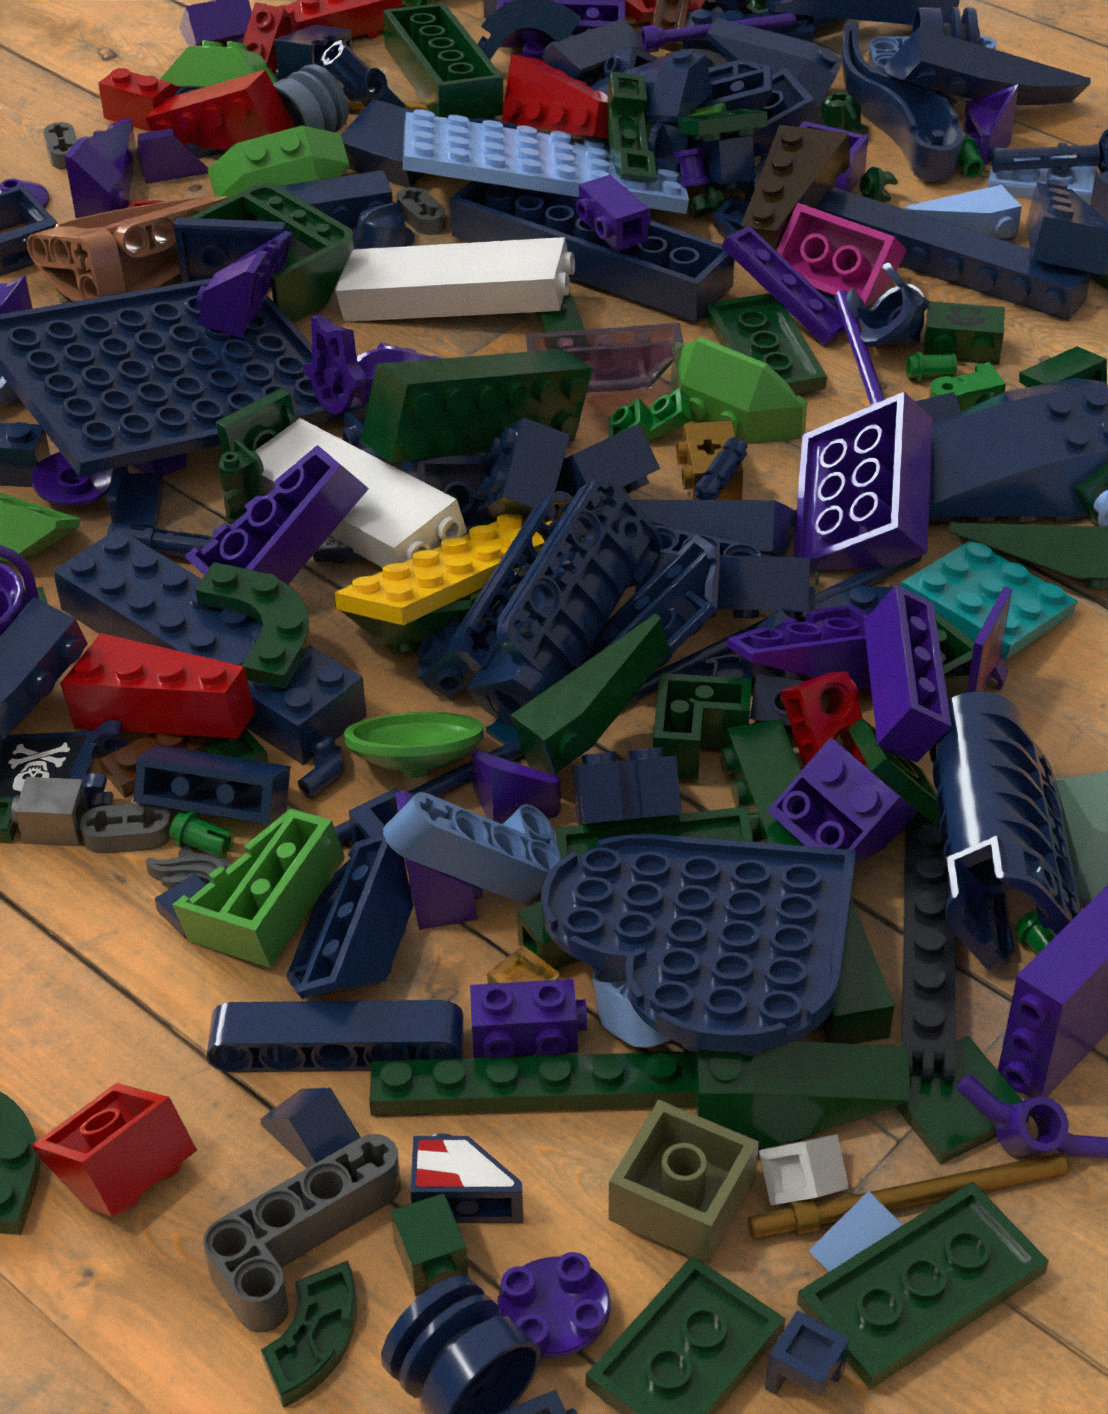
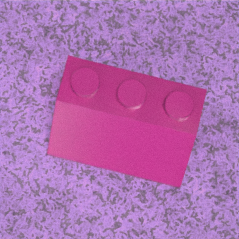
[776,203,906,307]

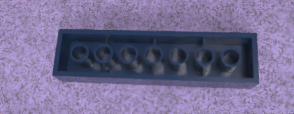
[450,181,735,322]
[53,528,367,765]

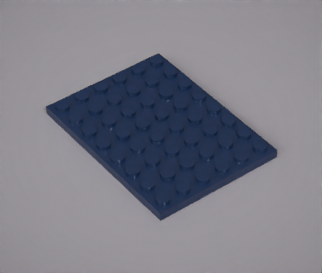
[0,278,344,476]

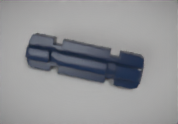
[695,437,748,500]

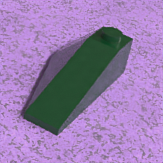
[511,614,670,775]
[694,1041,911,1154]

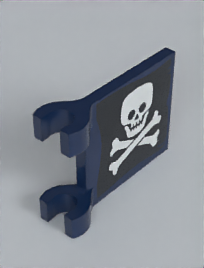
[0,720,129,810]

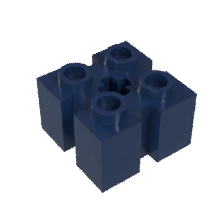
[571,747,682,823]

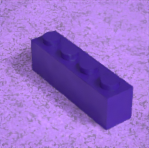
[864,585,951,763]

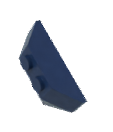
[695,60,773,111]
[581,534,720,671]
[286,834,414,999]

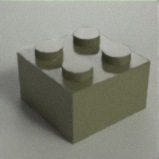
[608,1100,759,1264]

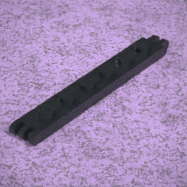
[901,811,955,1081]

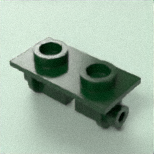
[218,439,266,524]

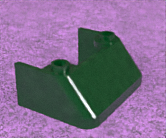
[189,184,354,323]

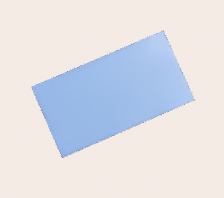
[809,1191,902,1272]

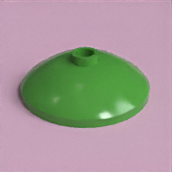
[344,712,484,778]

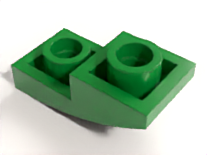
[608,387,691,441]

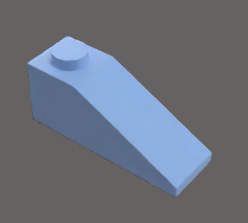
[905,185,1022,240]

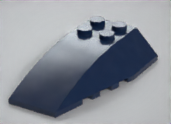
[929,378,1108,522]

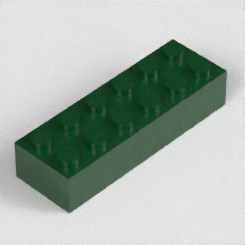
[383,3,503,119]
[361,349,593,462]

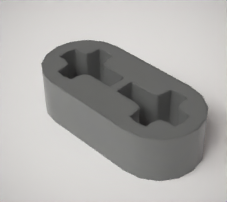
[44,122,77,169]
[397,187,446,235]
[79,803,172,853]

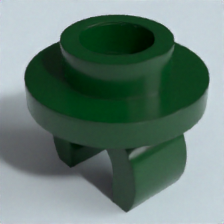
[859,167,898,202]
[690,184,725,219]

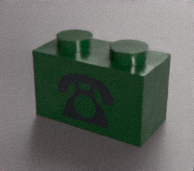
[923,301,1005,365]

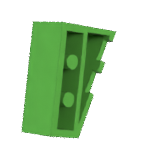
[172,808,345,968]

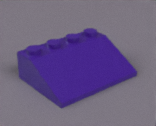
[793,392,933,571]

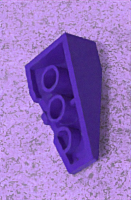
[64,118,136,218]
[727,605,872,692]

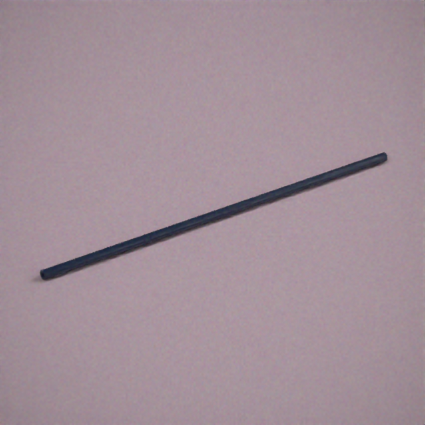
[334,556,922,845]

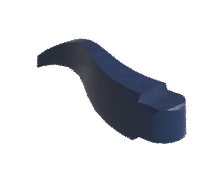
[842,22,964,181]

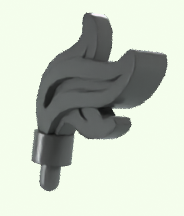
[146,845,232,887]

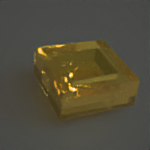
[487,945,559,984]

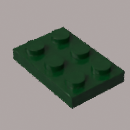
[586,1255,786,1414]

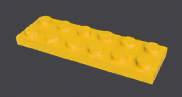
[335,513,552,625]

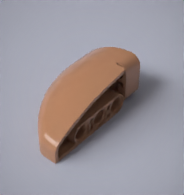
[27,196,230,301]

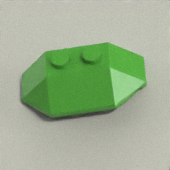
[161,41,279,89]
[208,125,350,197]
[671,337,807,444]
[0,492,81,562]

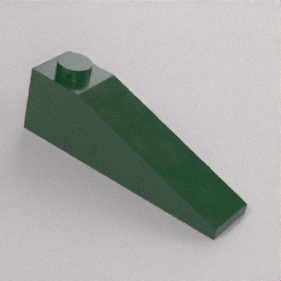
[949,523,1108,590]

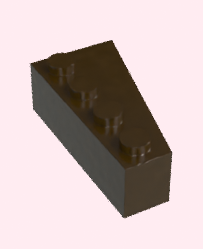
[741,125,850,250]

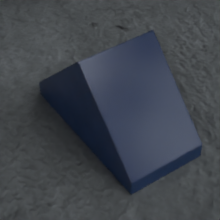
[260,1088,361,1168]

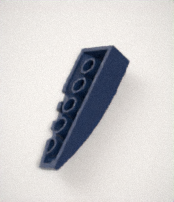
[0,597,88,742]

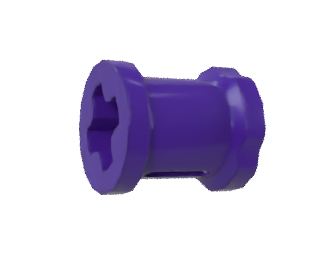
[674,147,711,188]

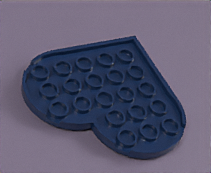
[541,834,856,1056]

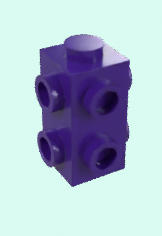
[576,174,651,251]
[470,979,587,1059]

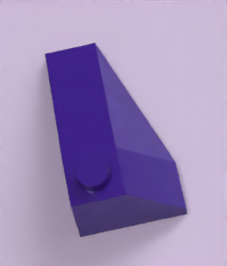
[195,231,293,338]

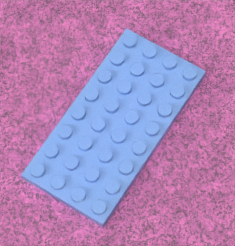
[402,109,689,214]

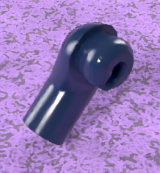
[298,735,344,799]

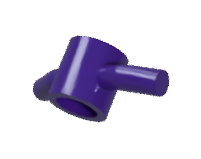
[956,1074,1108,1159]

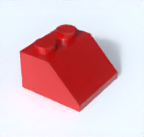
[98,68,180,132]
[32,1083,197,1217]

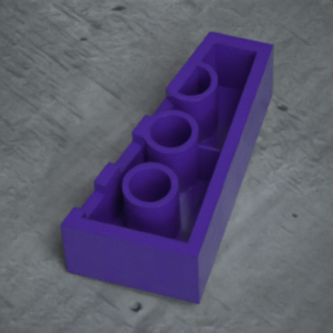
[185,445,369,585]

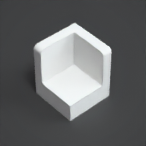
[759,1134,848,1206]

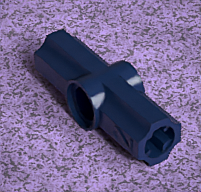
[321,41,406,108]

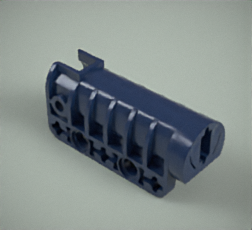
[453,477,663,727]
[929,692,1081,970]

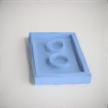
[988,148,1098,205]

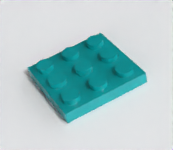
[900,540,1078,660]

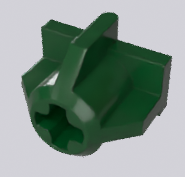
[821,93,868,135]

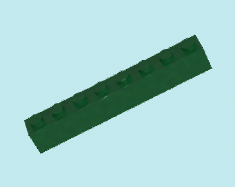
[720,719,894,1044]

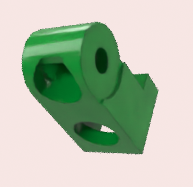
[929,362,1006,412]

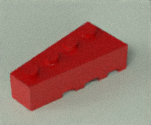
[278,0,402,39]
[502,54,609,139]
[145,70,295,149]
[60,633,256,738]

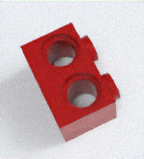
[242,2,299,76]
[780,671,867,767]

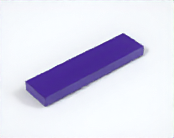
[721,226,846,346]

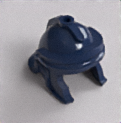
[847,262,930,347]

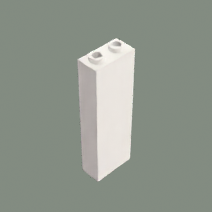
[335,237,575,322]
[255,418,467,568]

